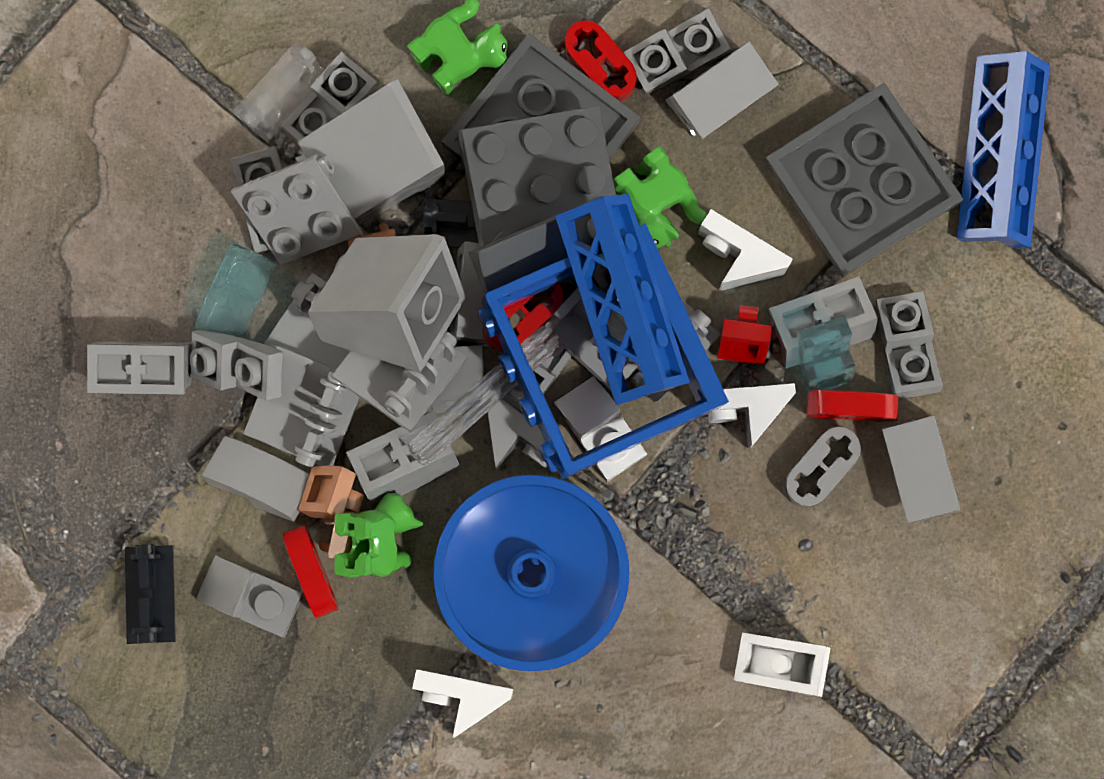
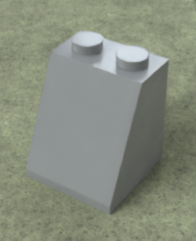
[296,79,445,225]
[308,234,466,373]

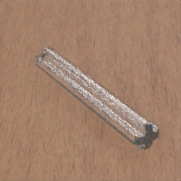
[408,325,561,466]

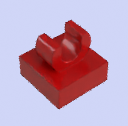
[717,305,772,365]

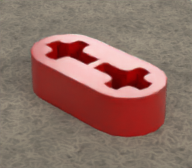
[565,20,637,102]
[482,284,564,352]
[806,390,898,422]
[282,525,339,619]

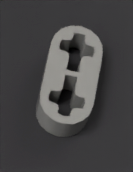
[784,427,861,508]

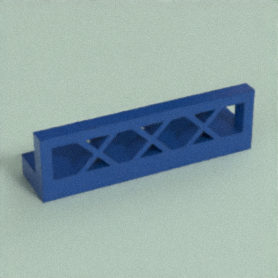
[957,51,1050,248]
[555,194,690,405]

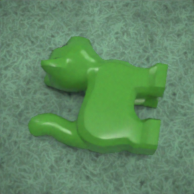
[407,0,508,96]
[613,146,707,249]
[334,493,423,577]

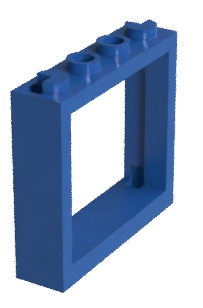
[478,223,729,479]

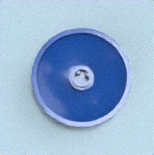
[433,475,629,671]

